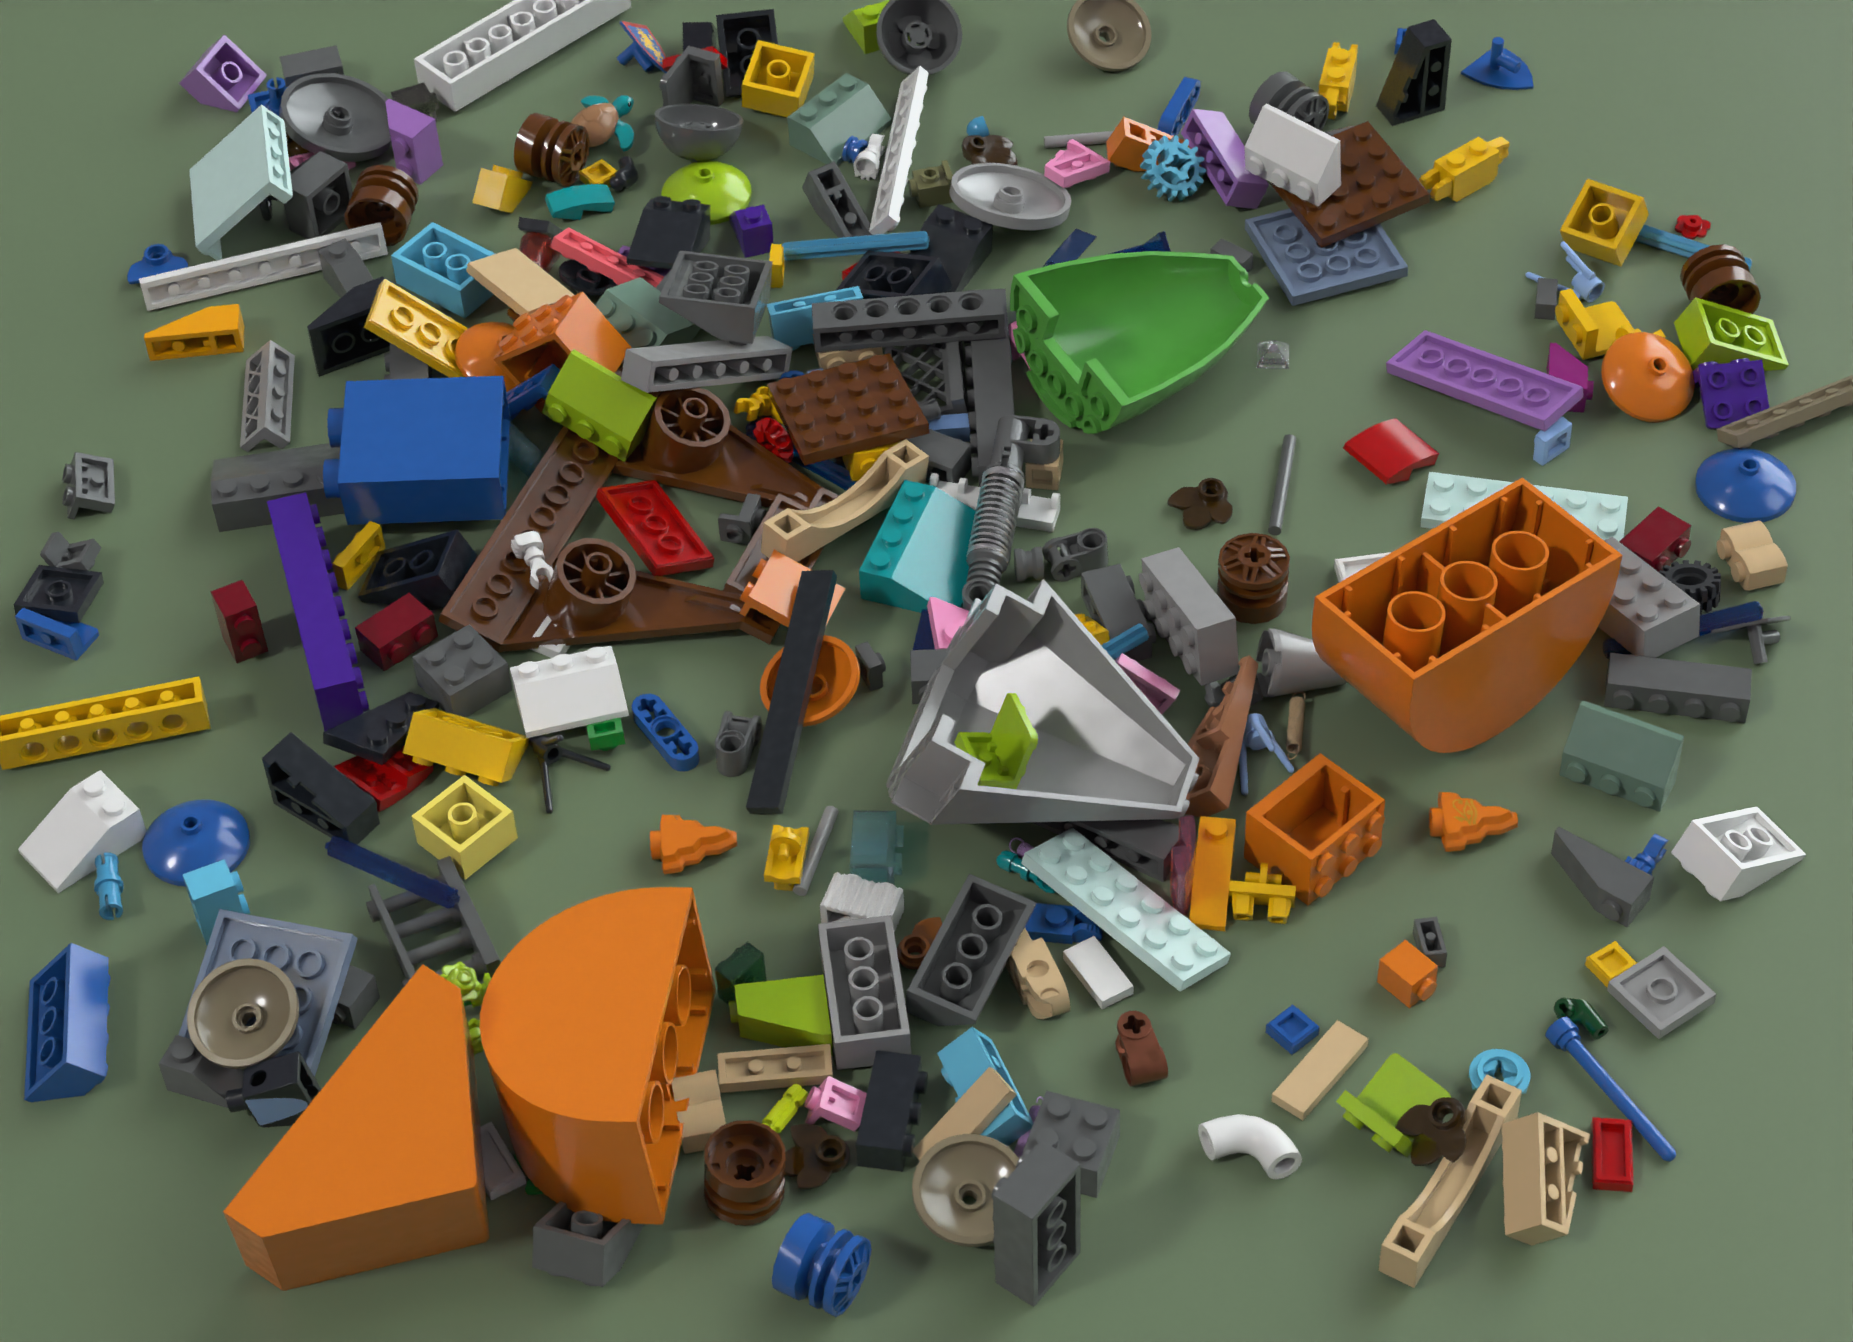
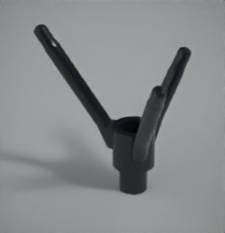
[529,735,611,814]

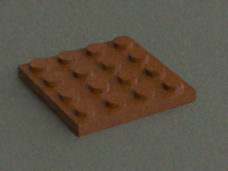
[1268,121,1430,248]
[767,353,930,466]

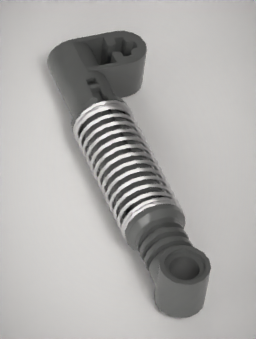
[962,415,1060,611]

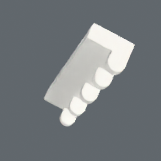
[929,473,1060,532]

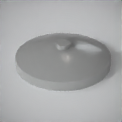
[950,163,1071,230]

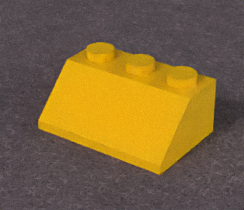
[403,708,529,786]

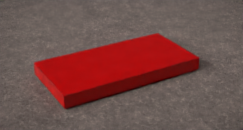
[596,480,715,577]

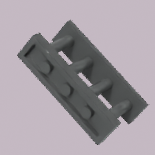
[366,856,501,988]

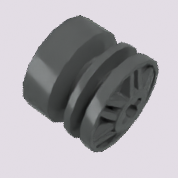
[1249,71,1329,131]

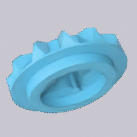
[1468,1049,1531,1094]

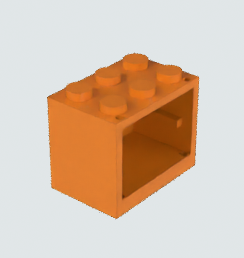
[493,291,632,414]
[1244,753,1385,906]

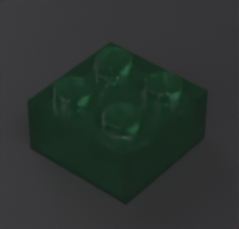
[714,941,767,1005]

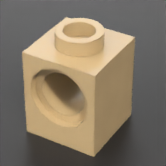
[1025,439,1063,490]

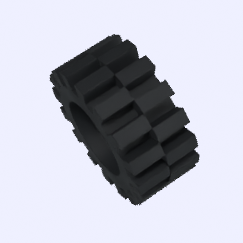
[1659,560,1721,615]

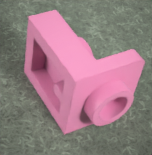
[804,1076,867,1132]

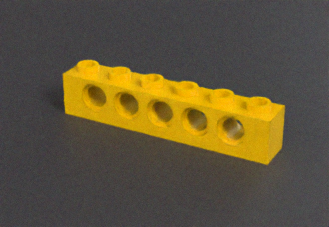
[0,676,211,770]

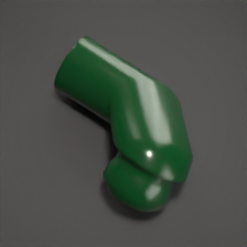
[1554,997,1609,1039]

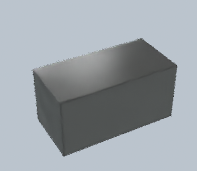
[1210,238,1253,273]
[1535,278,1558,320]
[1413,917,1447,968]

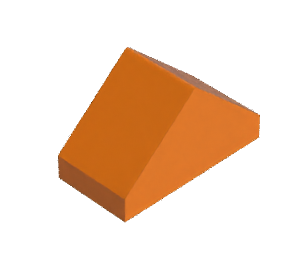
[223,964,490,1291]

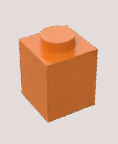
[1377,939,1438,1009]

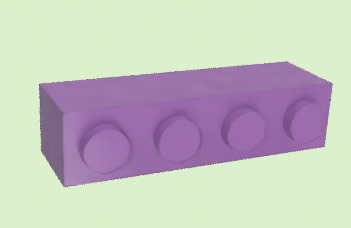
[1181,109,1269,209]

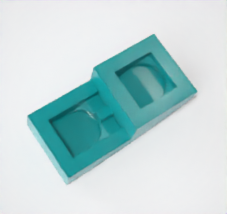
[545,184,615,220]

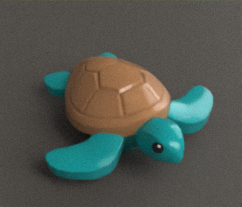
[570,95,634,152]

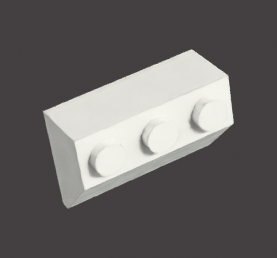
[1244,103,1341,207]
[510,646,629,738]

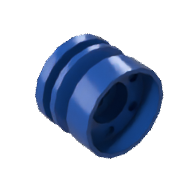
[772,1213,872,1317]

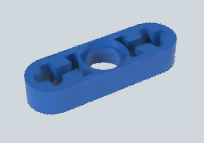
[1157,77,1201,136]
[632,694,700,772]

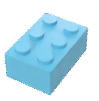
[391,222,495,319]

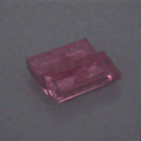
[1170,815,1196,917]

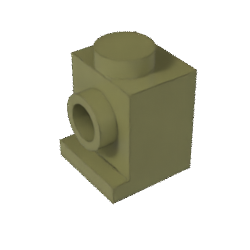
[908,160,953,208]

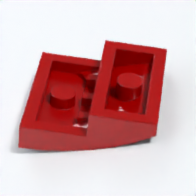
[1343,418,1439,485]
[333,745,434,812]

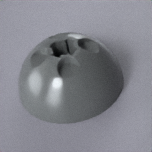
[876,0,962,76]
[655,104,743,162]

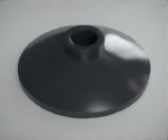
[558,259,617,296]

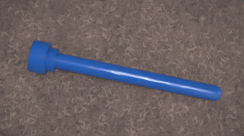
[1545,1017,1676,1162]

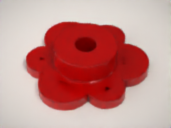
[1675,215,1711,240]

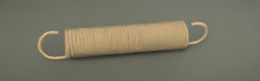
[1286,692,1306,760]

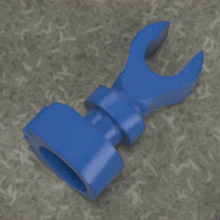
[1625,834,1669,876]

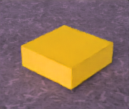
[579,159,617,188]
[769,244,785,288]
[1585,941,1637,987]

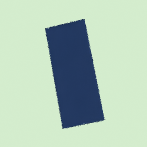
[1045,229,1097,265]

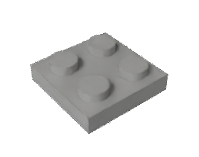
[1607,946,1716,1039]

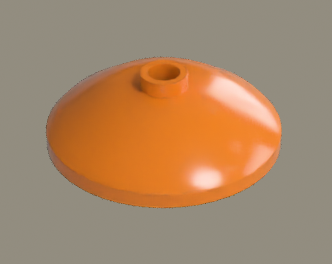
[455,322,517,392]
[1601,332,1695,422]
[760,635,860,727]

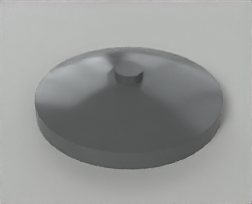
[279,73,392,162]

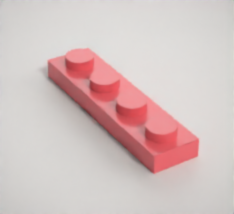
[551,227,664,288]

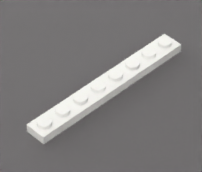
[869,66,929,235]
[139,222,388,311]

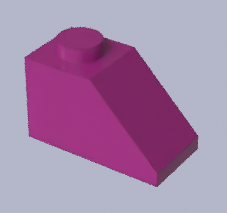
[1546,343,1594,413]

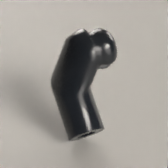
[609,156,638,192]

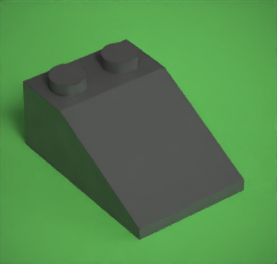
[532,1201,644,1287]

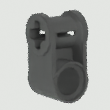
[1042,528,1108,582]
[715,711,762,777]

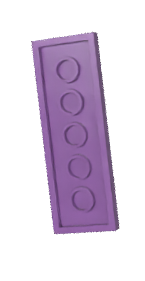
[1386,330,1583,431]

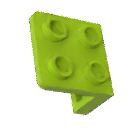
[954,693,1038,789]
[1336,1053,1451,1157]

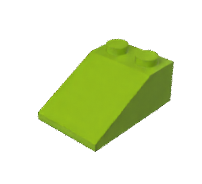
[1674,297,1789,371]

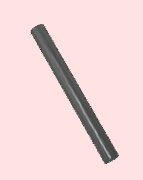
[1268,434,1296,536]

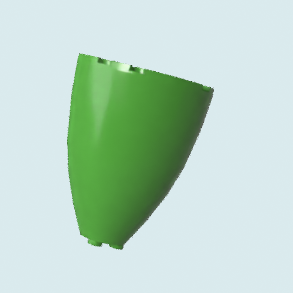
[1010,251,1269,434]

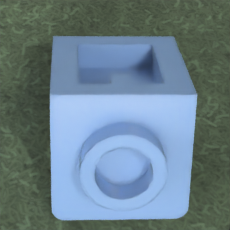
[1533,416,1572,466]

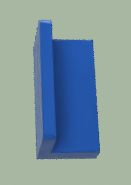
[15,608,99,661]

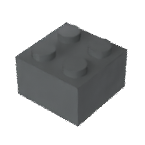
[412,624,512,717]
[1023,1091,1120,1198]

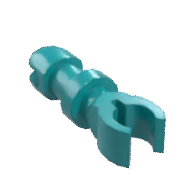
[996,850,1056,894]

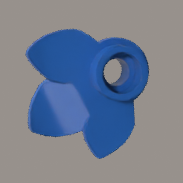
[127,244,188,284]

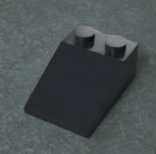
[716,9,778,98]
[627,196,710,269]
[909,204,993,293]
[836,250,953,299]
[307,277,390,377]
[358,529,478,610]

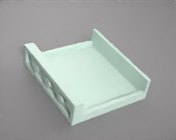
[189,105,293,260]

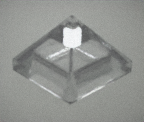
[1257,340,1289,369]

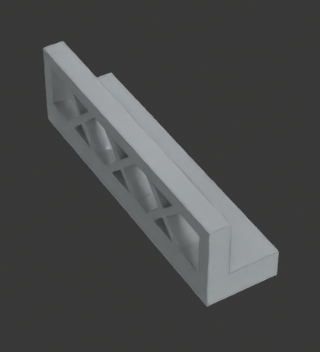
[240,340,295,452]

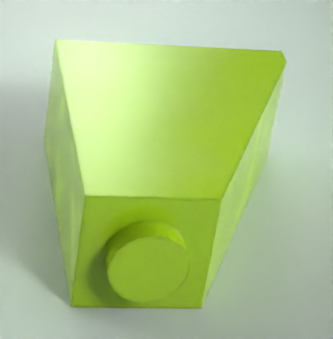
[729,974,833,1057]

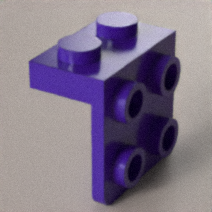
[1693,358,1770,430]

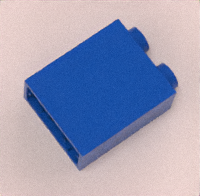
[323,376,511,525]

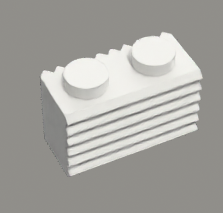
[820,872,904,932]

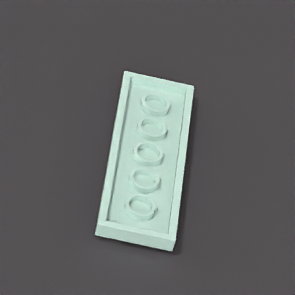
[1420,472,1628,541]
[1021,827,1231,992]

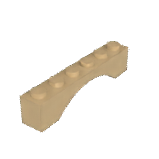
[761,439,929,562]
[1379,1074,1522,1288]

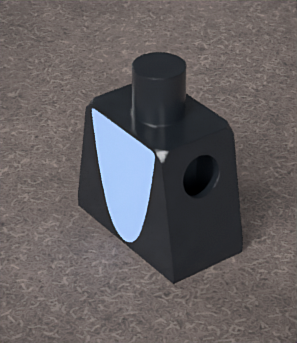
[226,1052,321,1128]

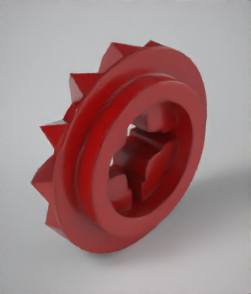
[753,417,794,464]

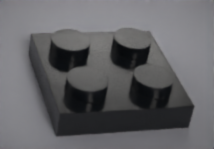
[14,565,104,623]

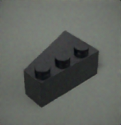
[1376,19,1452,126]
[262,732,380,850]

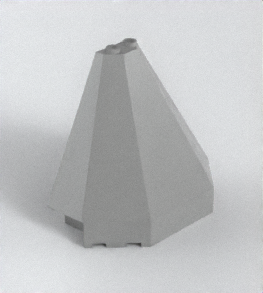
[886,579,1200,825]

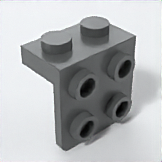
[660,46,725,107]

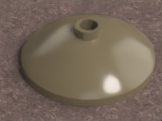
[1067,0,1151,71]
[187,958,299,1069]
[912,1134,1019,1247]

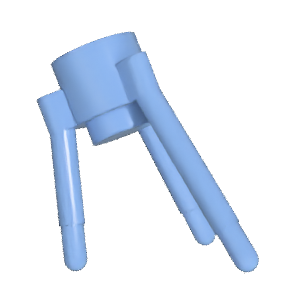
[1525,241,1605,303]
[1239,713,1294,796]

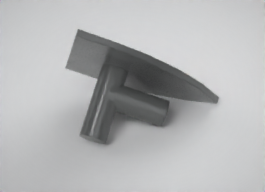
[1711,616,1791,664]

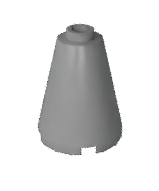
[1256,628,1347,697]

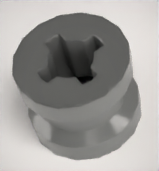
[1014,546,1044,582]

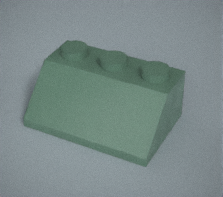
[787,73,892,166]
[595,277,701,348]
[1559,700,1684,812]

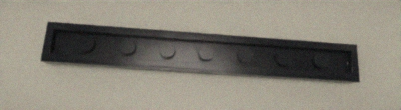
[746,570,837,814]

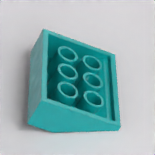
[859,480,979,615]

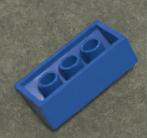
[24,943,111,1102]

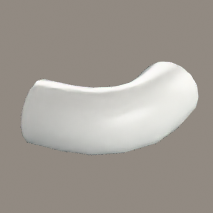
[1198,1114,1302,1179]

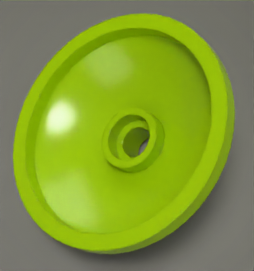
[661,161,752,225]

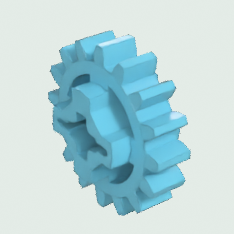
[1140,135,1206,202]

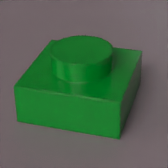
[586,717,626,751]

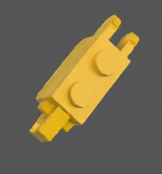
[1319,42,1358,119]
[1418,136,1510,202]

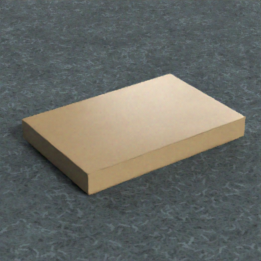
[466,248,574,316]

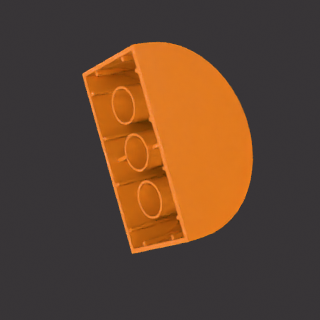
[1312,477,1623,753]
[480,887,716,1225]

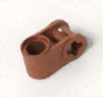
[1115,1011,1168,1086]

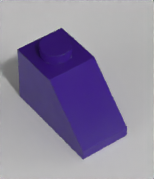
[729,204,774,258]

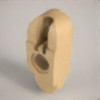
[1005,928,1070,1019]

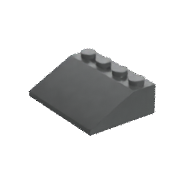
[659,251,772,345]
[211,443,345,532]

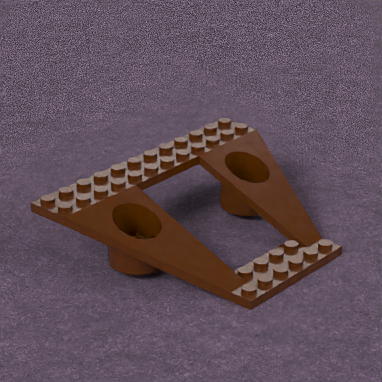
[439,360,839,652]

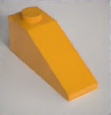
[144,304,245,361]
[1189,816,1236,931]

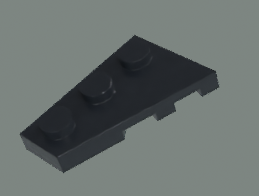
[323,692,439,765]

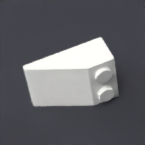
[18,770,146,893]
[1671,806,1806,901]

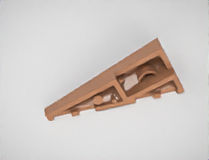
[1185,655,1259,817]

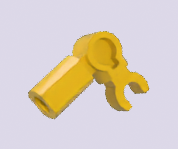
[734,386,784,425]

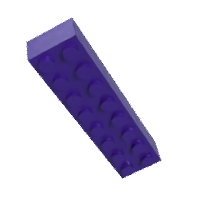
[267,492,370,731]

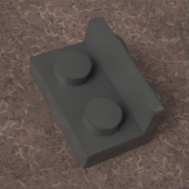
[62,452,115,519]

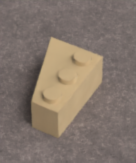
[1502,1112,1590,1246]

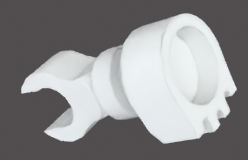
[854,134,885,181]
[511,531,554,589]

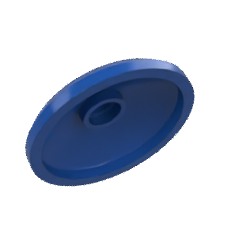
[1695,448,1796,523]
[142,800,250,886]

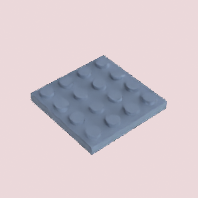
[1245,208,1408,306]
[179,909,358,1077]

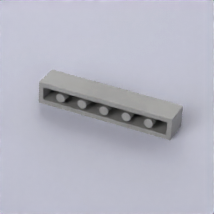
[621,336,793,393]

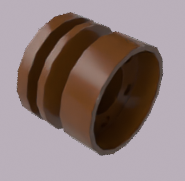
[514,112,590,186]
[345,165,419,247]
[1680,244,1761,314]
[1217,533,1290,624]
[704,1120,786,1225]

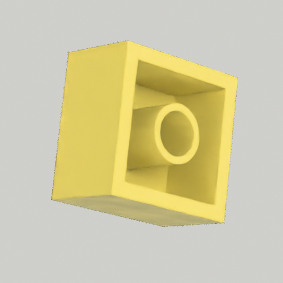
[411,775,518,880]

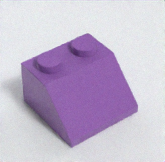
[179,35,267,112]
[385,99,443,185]

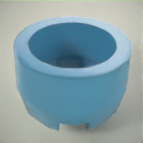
[967,116,990,137]

